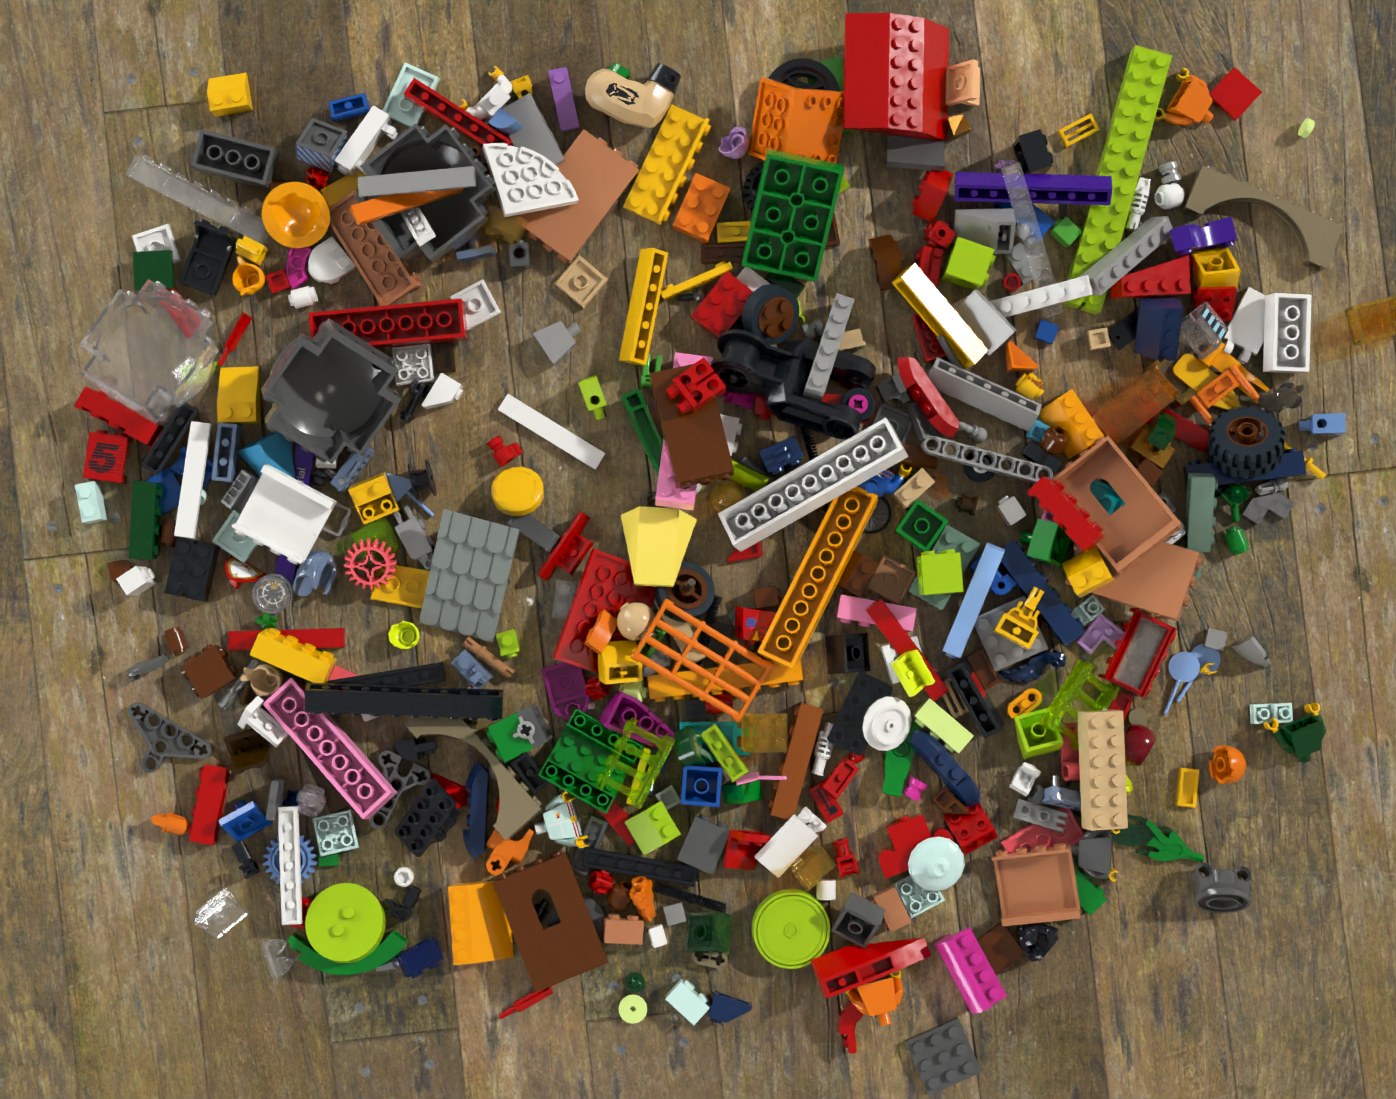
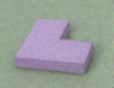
[1075,613,1124,655]

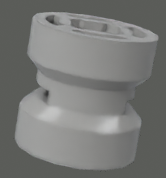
[1158,161,1181,185]
[801,318,824,341]

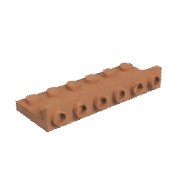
[329,189,422,306]

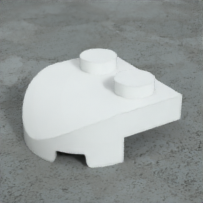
[308,237,356,285]

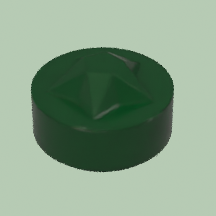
[626,972,645,993]

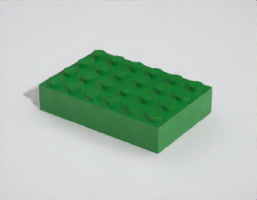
[742,149,844,282]

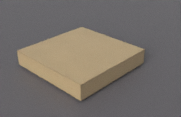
[554,255,608,309]

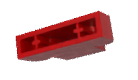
[877,813,955,879]

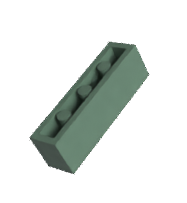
[1183,473,1218,552]

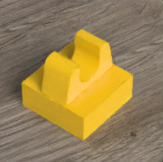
[510,75,533,99]

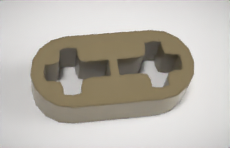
[692,946,728,969]

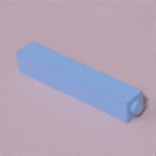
[942,542,1005,659]

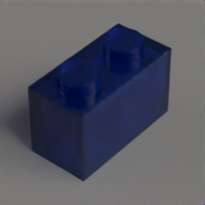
[395,937,444,979]

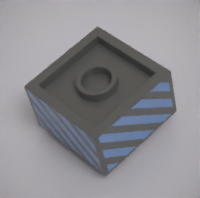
[295,118,347,173]

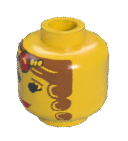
[1015,373,1044,400]

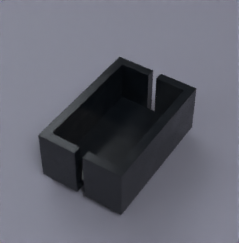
[164,536,220,602]

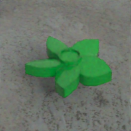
[255,612,278,630]

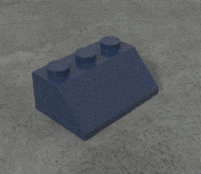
[1134,298,1183,361]

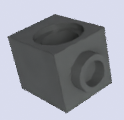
[509,240,531,270]

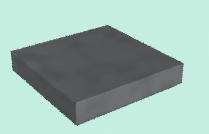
[266,778,287,821]

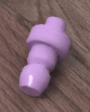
[994,160,1017,172]

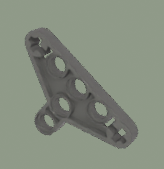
[128,702,213,773]

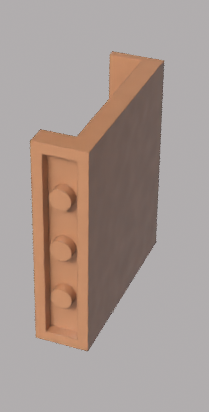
[992,843,1081,927]

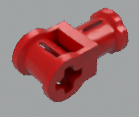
[832,837,860,879]

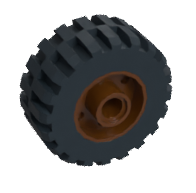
[1208,406,1285,479]

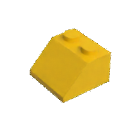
[207,73,253,117]
[1191,248,1241,289]
[1062,546,1115,598]

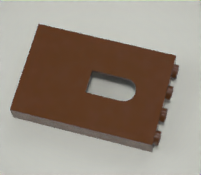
[493,850,609,992]

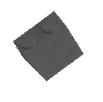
[677,813,730,875]

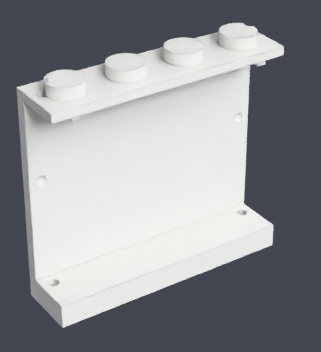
[231,464,337,565]

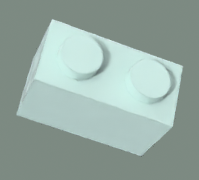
[75,481,108,524]
[665,979,710,1025]

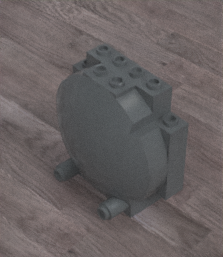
[354,123,496,263]
[261,318,401,464]

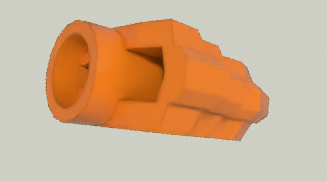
[629,876,656,923]

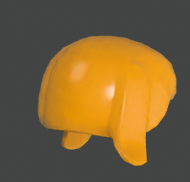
[232,256,265,296]

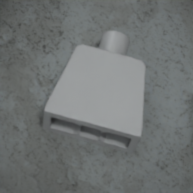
[533,321,582,366]

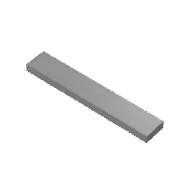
[357,166,476,198]

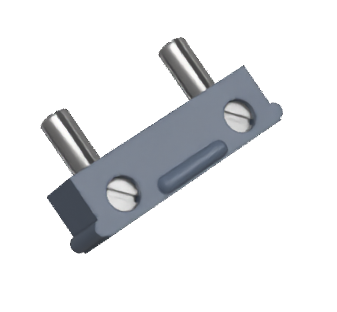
[325,447,374,494]
[1043,775,1081,811]

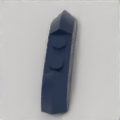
[910,729,980,807]
[463,761,490,860]

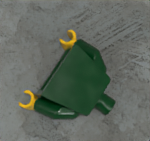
[1263,703,1326,763]

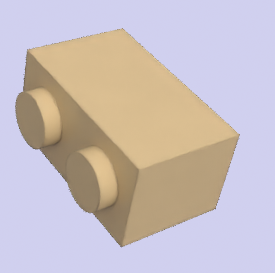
[892,468,935,509]

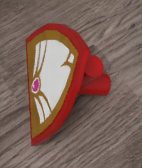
[224,555,266,589]

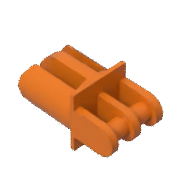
[151,812,191,835]

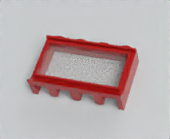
[1098,608,1177,698]

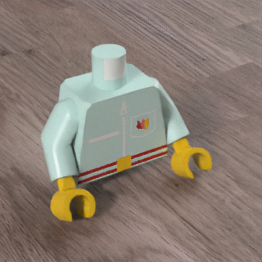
[534,791,589,848]

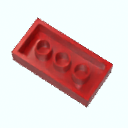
[911,314,948,363]

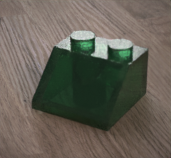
[685,911,732,954]

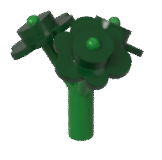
[1214,484,1252,522]

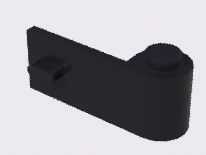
[1108,298,1153,351]

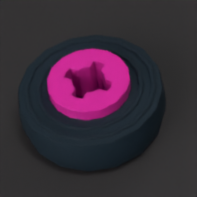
[840,387,875,422]

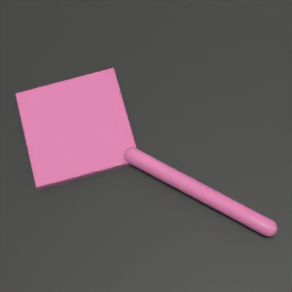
[736,771,787,785]

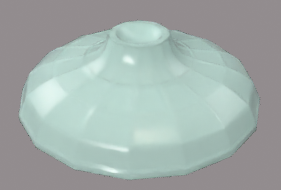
[908,836,965,891]

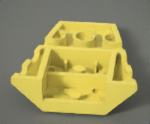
[621,506,697,587]

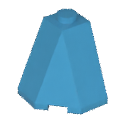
[238,431,295,477]

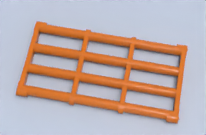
[630,598,774,723]

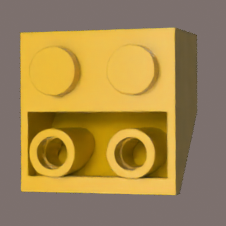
[348,471,400,525]
[598,640,643,684]

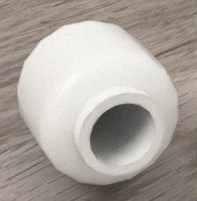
[1155,183,1185,210]

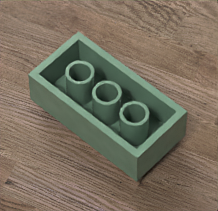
[907,524,980,611]

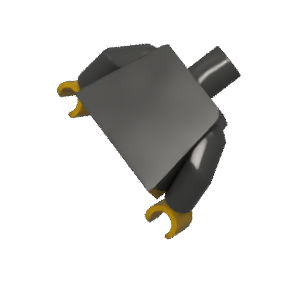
[1071,829,1120,882]

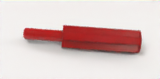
[217,312,252,366]
[499,986,553,1019]

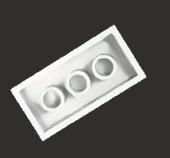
[1263,293,1311,374]

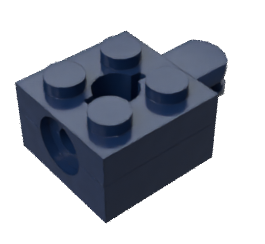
[758,435,804,477]

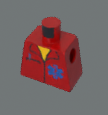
[735,606,776,652]

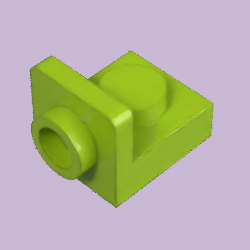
[496,629,521,659]

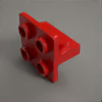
[1190,286,1237,322]

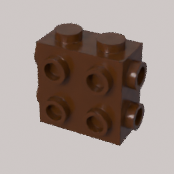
[182,644,239,699]

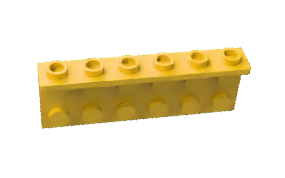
[623,104,711,225]

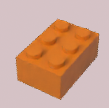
[673,173,731,244]

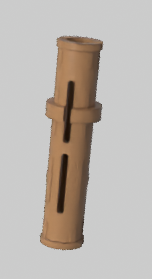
[462,637,515,680]

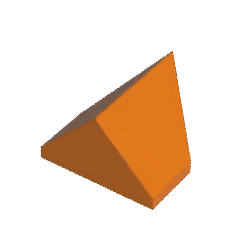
[1005,340,1039,373]

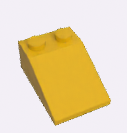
[217,366,261,425]

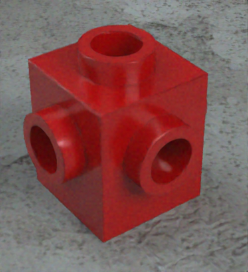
[923,220,957,250]

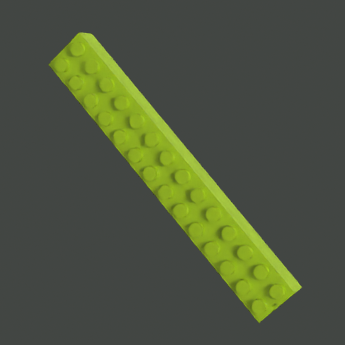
[1060,45,1172,315]

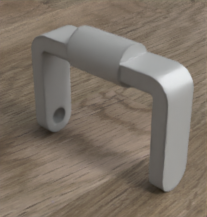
[322,502,353,537]

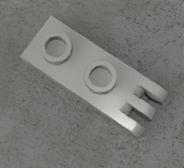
[1013,799,1069,833]

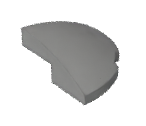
[1231,636,1271,667]

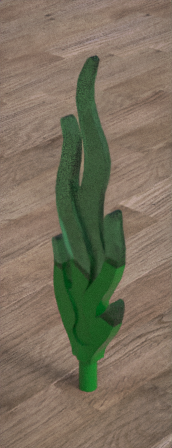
[1070,809,1204,863]

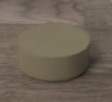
[1127,708,1148,726]

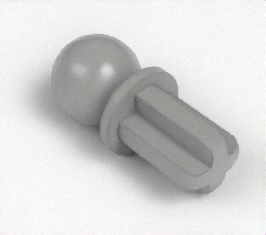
[1255,478,1288,495]

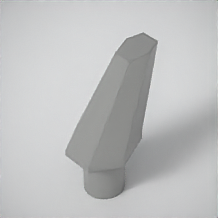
[376,956,407,971]

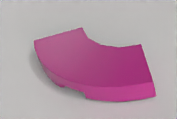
[286,246,312,290]

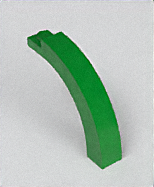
[287,929,409,975]

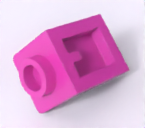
[724,391,755,409]

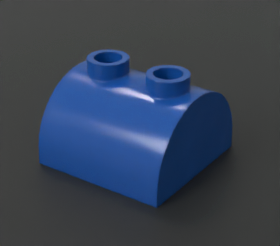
[681,765,722,807]

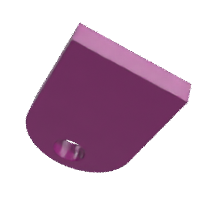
[541,662,590,720]

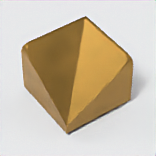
[946,114,971,139]

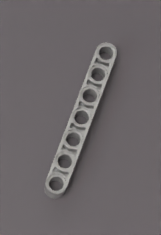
[921,436,1053,484]

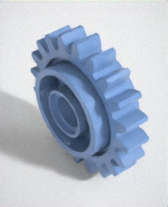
[263,835,318,884]

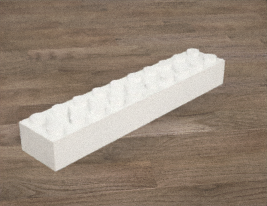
[718,418,909,552]

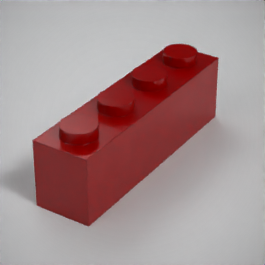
[188,763,230,845]

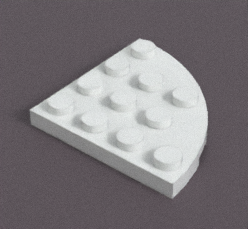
[482,143,579,217]

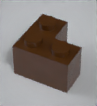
[869,234,904,291]

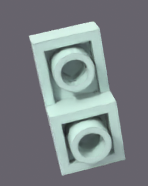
[1071,595,1105,626]
[1249,703,1293,724]

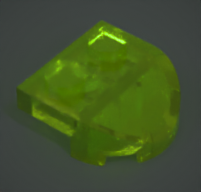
[351,516,399,560]

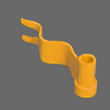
[1197,339,1269,404]

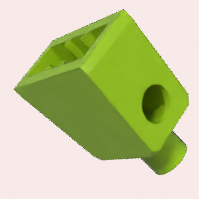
[578,375,607,420]

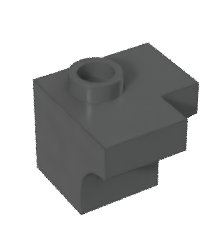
[875,373,910,405]

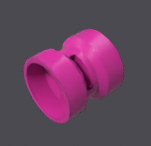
[902,776,927,802]

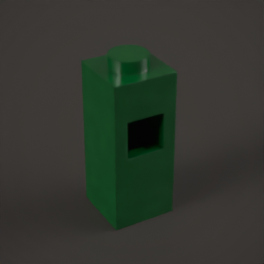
[1147,409,1176,451]

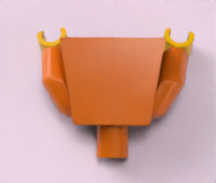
[1154,68,1214,126]
[845,970,904,1026]

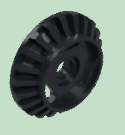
[768,58,840,91]

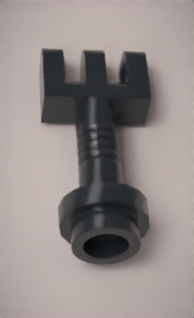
[400,379,431,423]

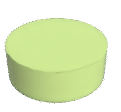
[1298,118,1315,138]

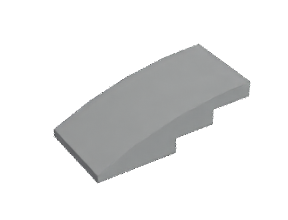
[503,93,565,166]

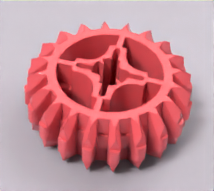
[344,538,397,590]

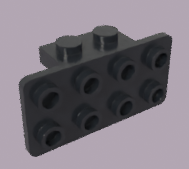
[827,672,893,756]
[395,778,460,857]

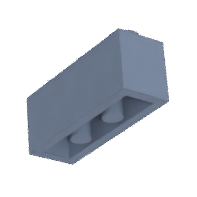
[211,422,242,483]

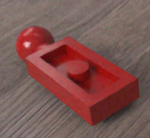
[821,752,864,799]

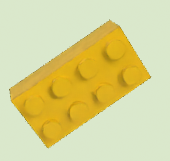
[250,628,338,683]

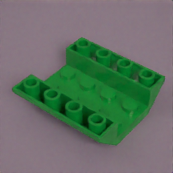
[538,709,643,814]

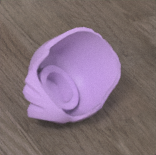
[719,126,749,159]

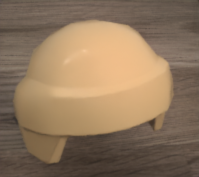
[240,664,283,696]

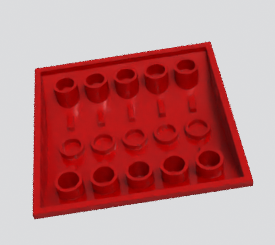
[843,13,949,142]

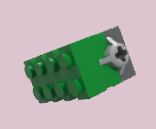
[486,703,553,762]

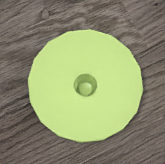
[618,994,647,1024]

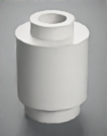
[288,286,318,309]

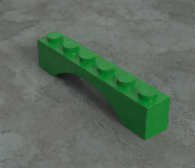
[620,388,663,476]

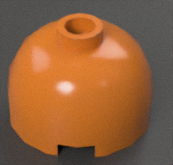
[1209,745,1246,784]

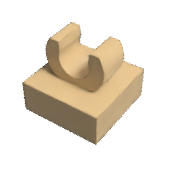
[1087,327,1111,351]

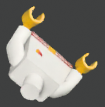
[459,66,513,122]

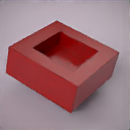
[266,269,291,294]

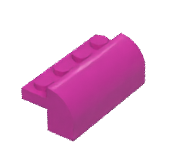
[933,927,1007,1014]

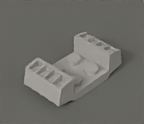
[220,469,259,513]

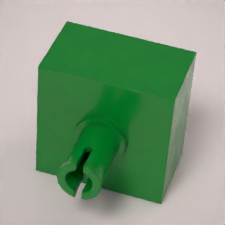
[1020,519,1071,568]

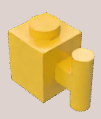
[236,236,269,266]

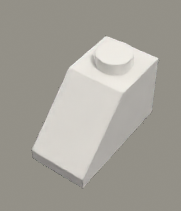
[422,373,463,409]

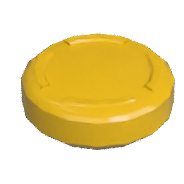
[491,467,544,516]

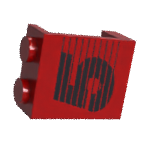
[83,429,133,484]

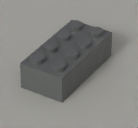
[191,129,280,190]

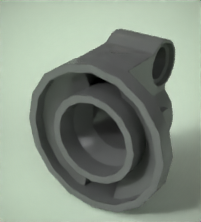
[1191,862,1252,913]

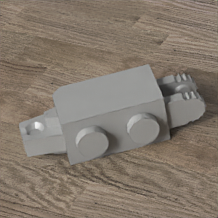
[393,504,435,571]

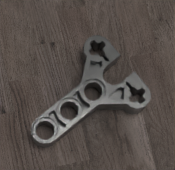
[369,749,433,829]

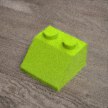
[1014,707,1064,759]
[624,801,680,855]

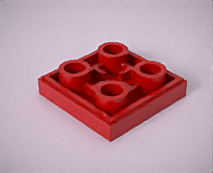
[1209,67,1262,121]

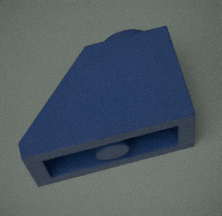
[708,991,752,1024]

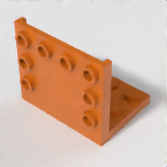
[748,77,844,164]

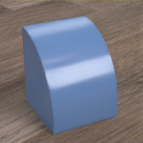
[488,108,522,135]

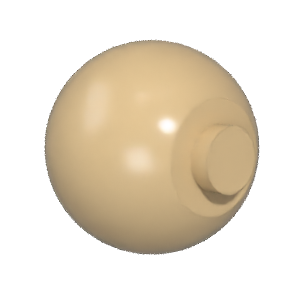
[617,602,656,644]

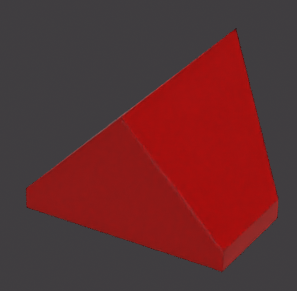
[433,772,468,808]

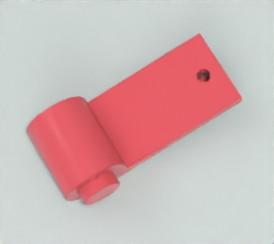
[1061,722,1080,781]

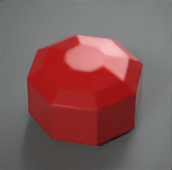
[1002,273,1021,292]

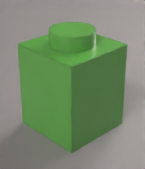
[1050,216,1082,249]

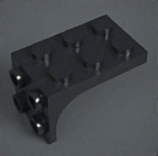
[179,218,237,296]

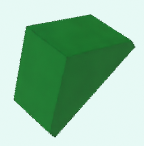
[722,780,763,804]

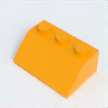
[1039,389,1104,460]

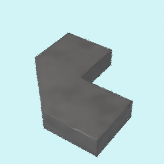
[1241,493,1295,525]

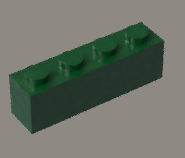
[129,481,163,560]

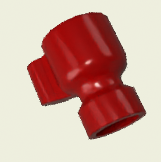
[487,435,524,467]

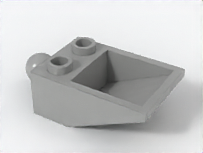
[952,208,1030,254]

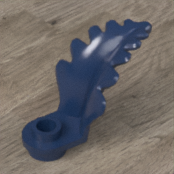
[999,650,1066,684]

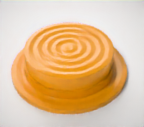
[262,182,330,248]

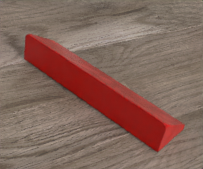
[1135,398,1209,452]

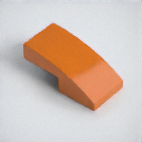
[584,610,617,654]

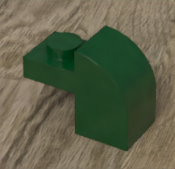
[674,726,714,767]

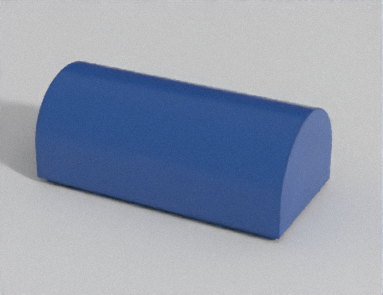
[328,93,370,122]

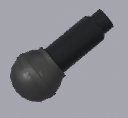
[677,289,706,302]

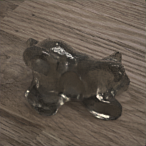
[1258,381,1305,416]

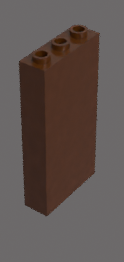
[650,364,734,489]

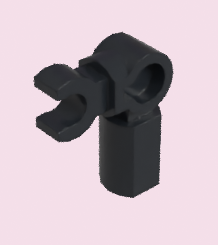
[231,840,260,879]
[383,885,422,922]

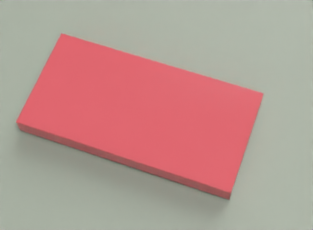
[1000,807,1084,852]

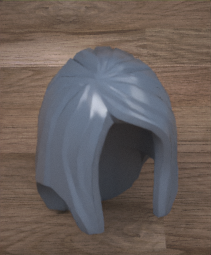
[293,550,337,596]

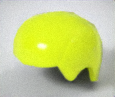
[388,621,420,650]

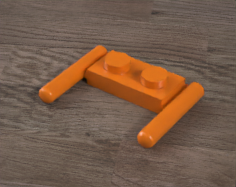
[1188,364,1259,427]

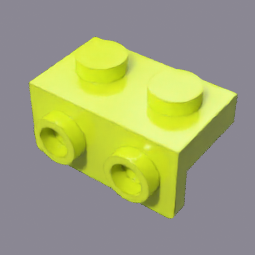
[891,650,935,697]

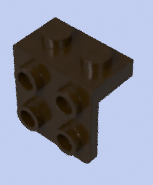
[224,728,270,774]

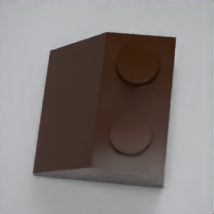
[837,550,879,598]

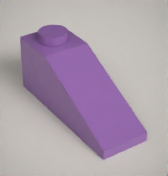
[548,67,580,132]

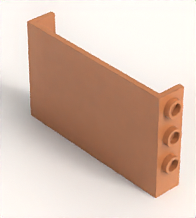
[515,129,639,264]
[1065,542,1203,622]

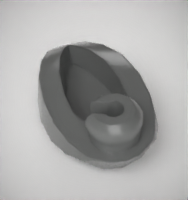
[127,653,168,682]

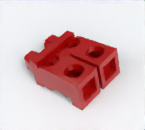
[666,357,726,415]

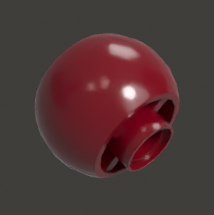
[1124,724,1156,766]

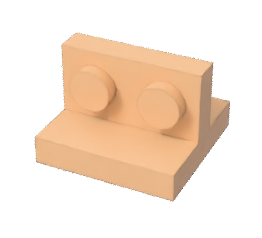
[946,60,980,107]

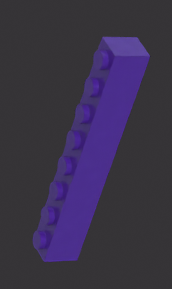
[954,172,1112,205]

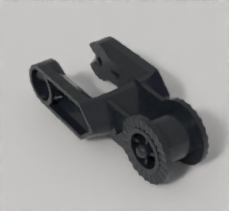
[710,329,876,440]

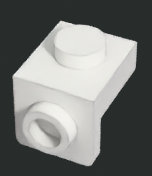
[1009,762,1041,796]

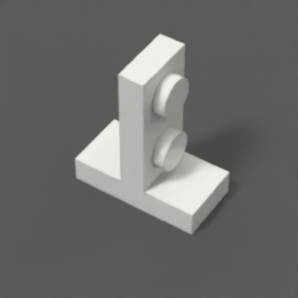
[237,696,289,747]

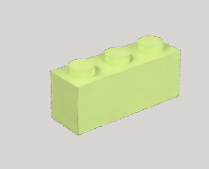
[913,697,974,753]

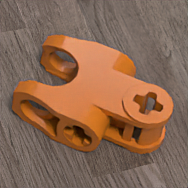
[486,828,535,875]

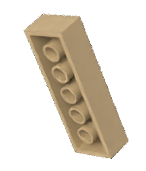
[1077,710,1128,831]

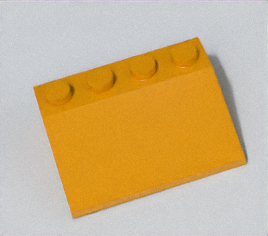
[448,881,514,965]

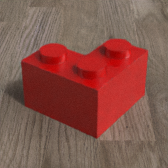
[911,170,953,223]

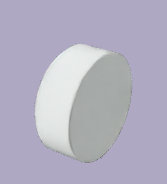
[394,867,414,887]

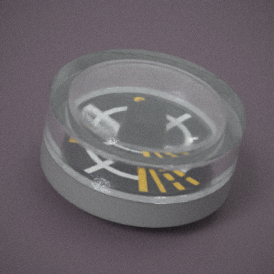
[252,573,294,614]

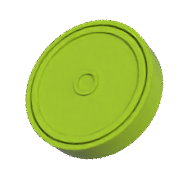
[305,883,386,963]
[752,889,830,969]

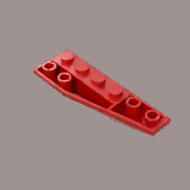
[810,937,931,999]

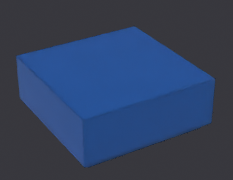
[1034,319,1059,345]

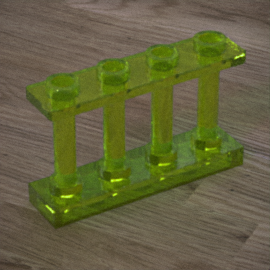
[1038,660,1120,751]
[596,717,676,809]

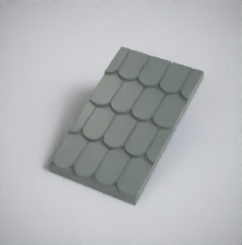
[419,509,520,643]

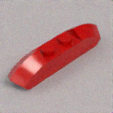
[897,357,959,438]

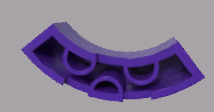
[1170,217,1238,256]

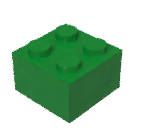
[893,499,948,552]

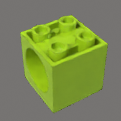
[941,237,996,291]
[916,549,964,595]

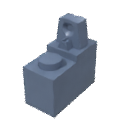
[451,649,494,689]

